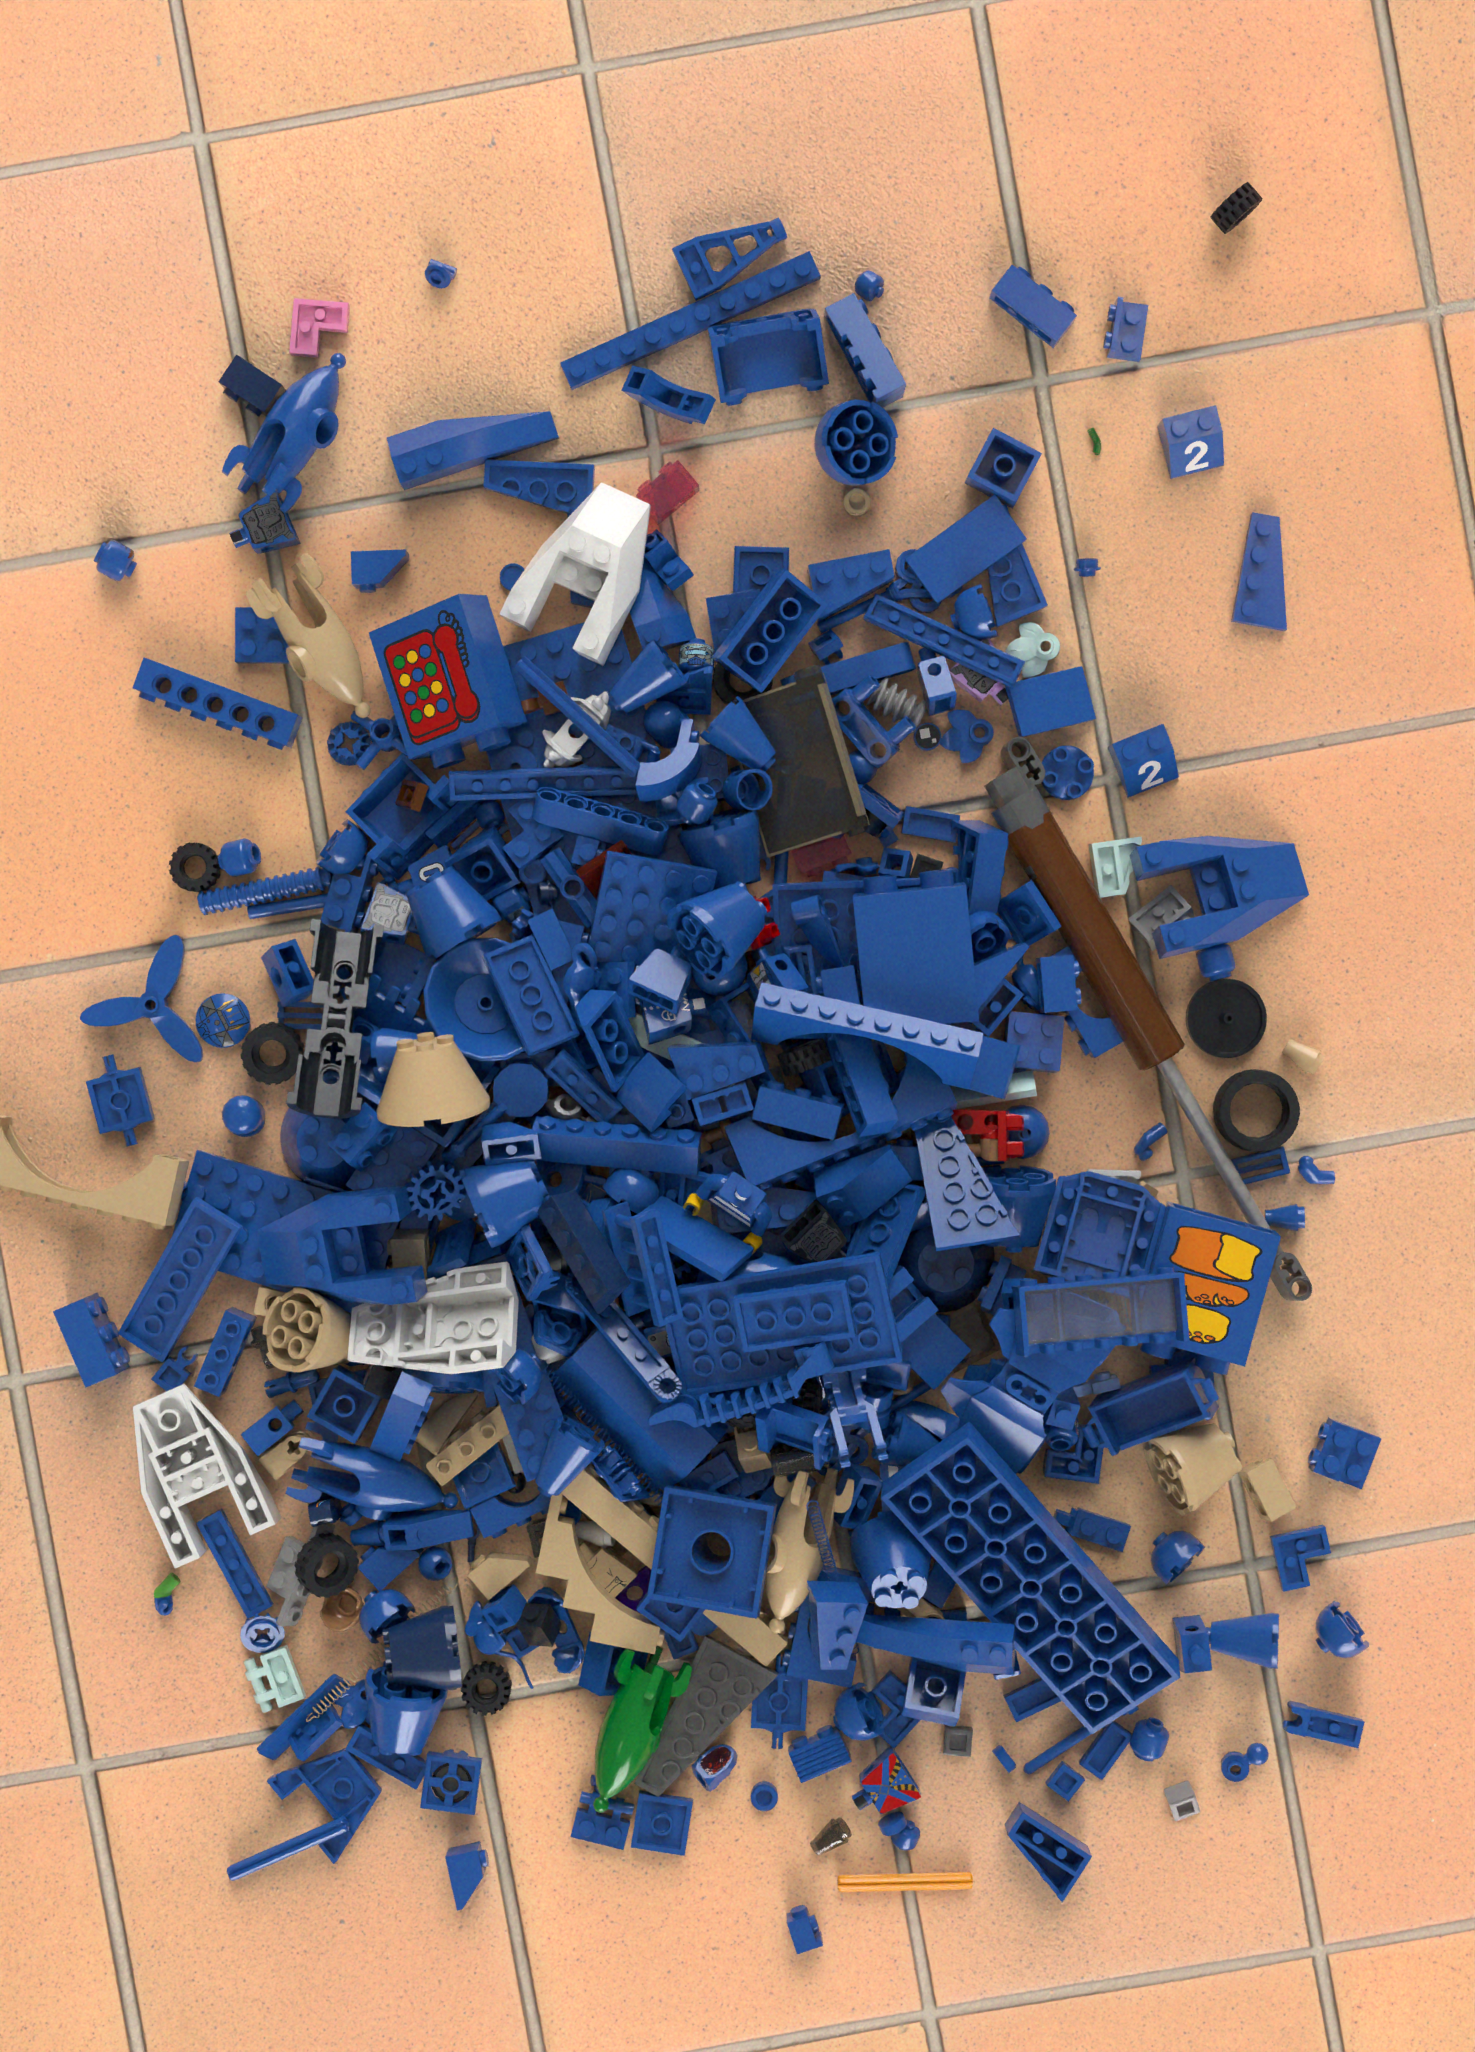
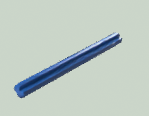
[515,657,640,778]

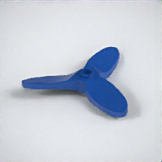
[80,935,203,1062]

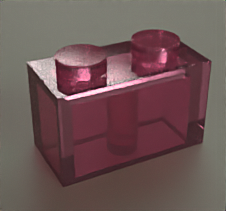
[636,460,700,525]

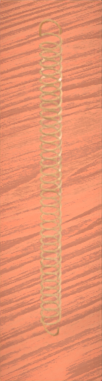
[306,1577,459,1722]

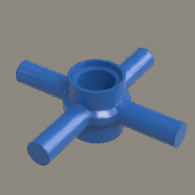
[351,711,416,770]

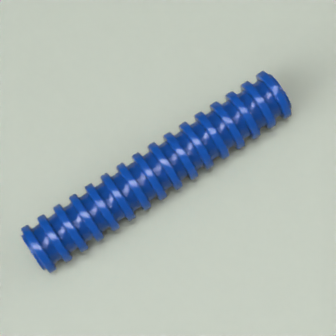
[197,866,333,915]

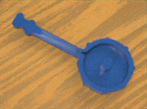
[441,1061,548,1165]

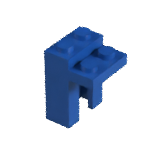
[888,1265,938,1350]

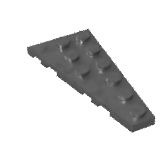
[634,1635,779,1797]

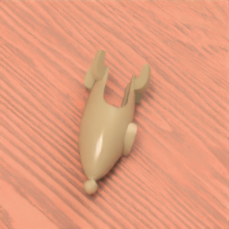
[246,553,371,718]
[765,1460,854,1634]

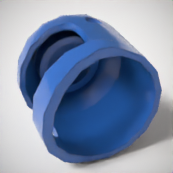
[643,700,691,749]
[722,769,772,811]
[222,1095,265,1137]

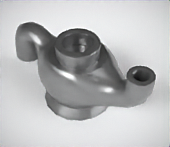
[537,1093,597,1122]

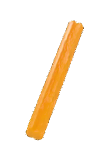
[837,1872,973,1892]

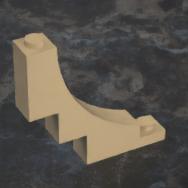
[536,1493,665,1654]

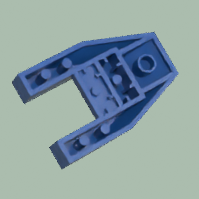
[1129,836,1309,959]
[256,1185,428,1305]

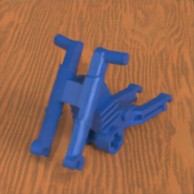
[812,1368,888,1468]

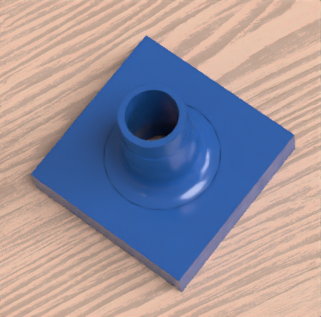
[647,1484,777,1619]

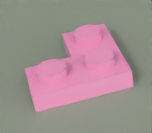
[289,298,350,358]

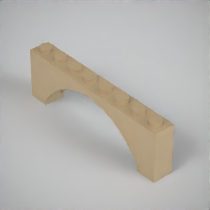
[0,1114,189,1230]

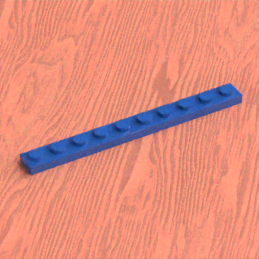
[560,251,821,390]

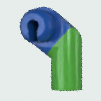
[154,1573,181,1616]

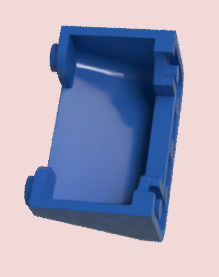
[708,309,829,406]

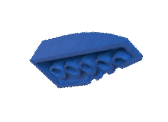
[387,411,559,490]
[856,1614,1015,1675]

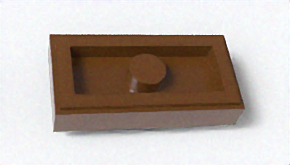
[395,779,429,812]

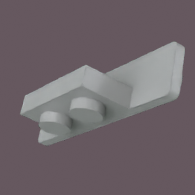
[266,1523,335,1627]

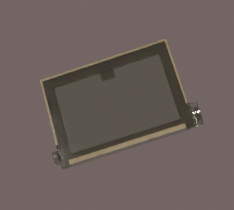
[722,665,870,857]

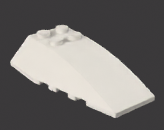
[347,1262,519,1374]

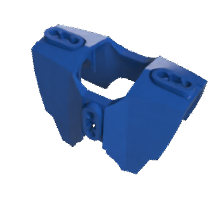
[941,1291,1125,1474]

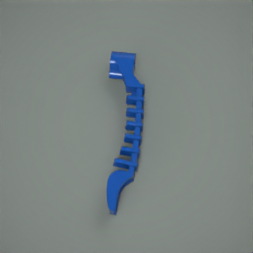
[648,1342,834,1428]

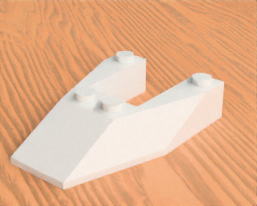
[500,482,651,666]
[133,1384,281,1569]

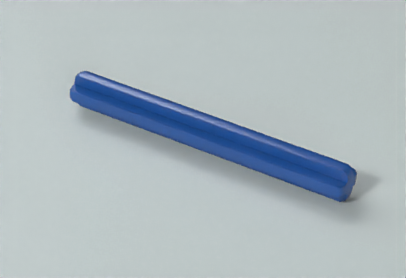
[227,1816,350,1881]

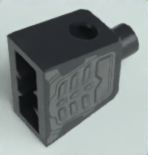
[778,1199,847,1263]

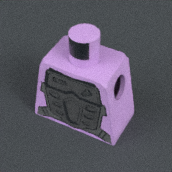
[949,639,1008,706]

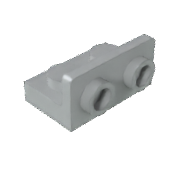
[1128,885,1195,951]

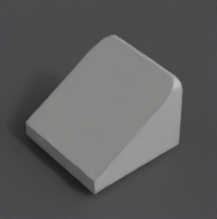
[1164,1781,1200,1821]

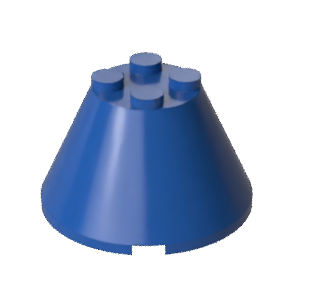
[280,1092,372,1190]

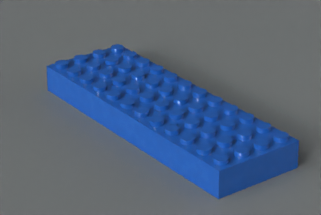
[881,1422,1180,1734]

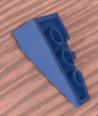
[630,557,696,651]

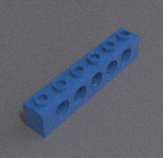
[132,657,303,750]

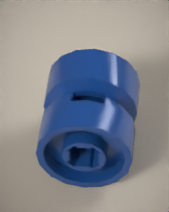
[856,1382,893,1430]

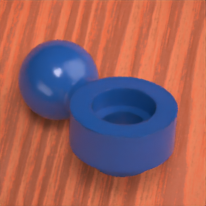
[1221,1743,1269,1782]

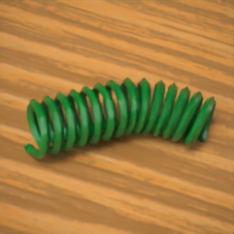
[1087,428,1102,455]

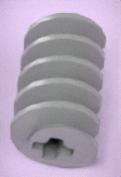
[866,678,927,733]

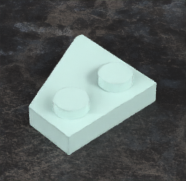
[1088,836,1142,898]

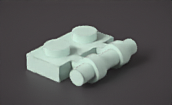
[244,1645,306,1713]

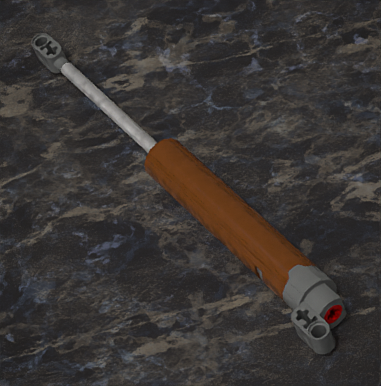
[984,737,1312,1301]

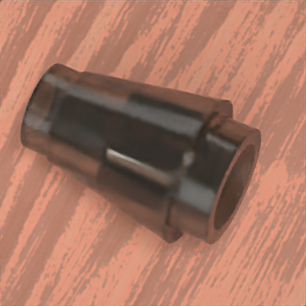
[810,1817,852,1856]

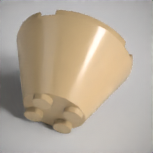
[376,1032,490,1127]

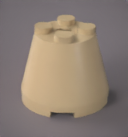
[262,1287,351,1372]
[1144,1423,1242,1515]

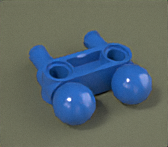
[807,674,916,784]

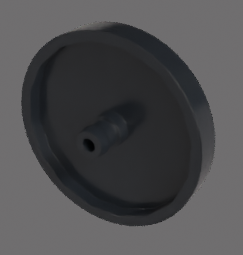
[1186,979,1267,1058]

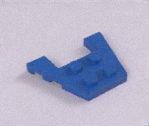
[267,1748,382,1864]

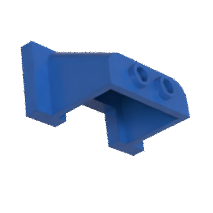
[345,753,459,880]

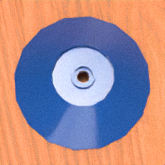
[423,938,525,1062]

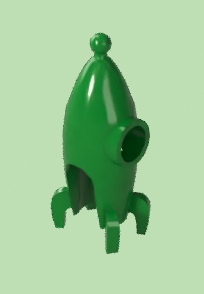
[593,1646,692,1813]

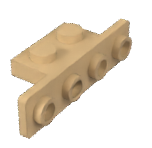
[426,1405,509,1486]

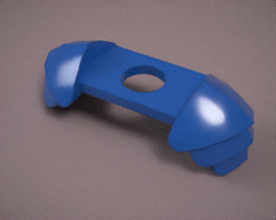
[528,1587,584,1674]

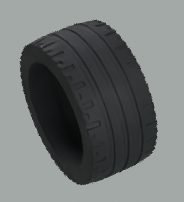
[1213,1069,1300,1152]

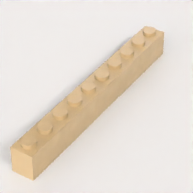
[561,1462,788,1666]

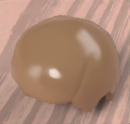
[320,1587,364,1632]

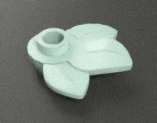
[1005,622,1060,678]

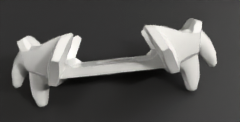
[542,692,611,768]

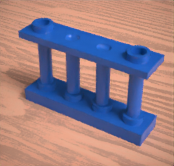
[602,1201,683,1327]

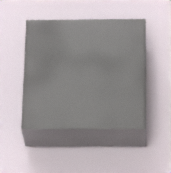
[943,1725,973,1757]

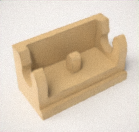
[1238,1458,1297,1522]

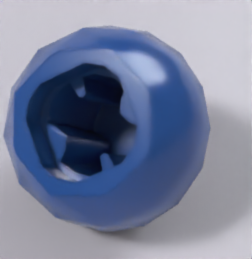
[418,1546,452,1581]

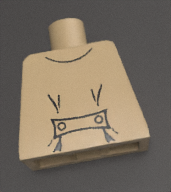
[579,1542,638,1598]

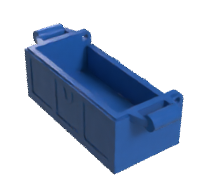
[1081,1357,1219,1456]

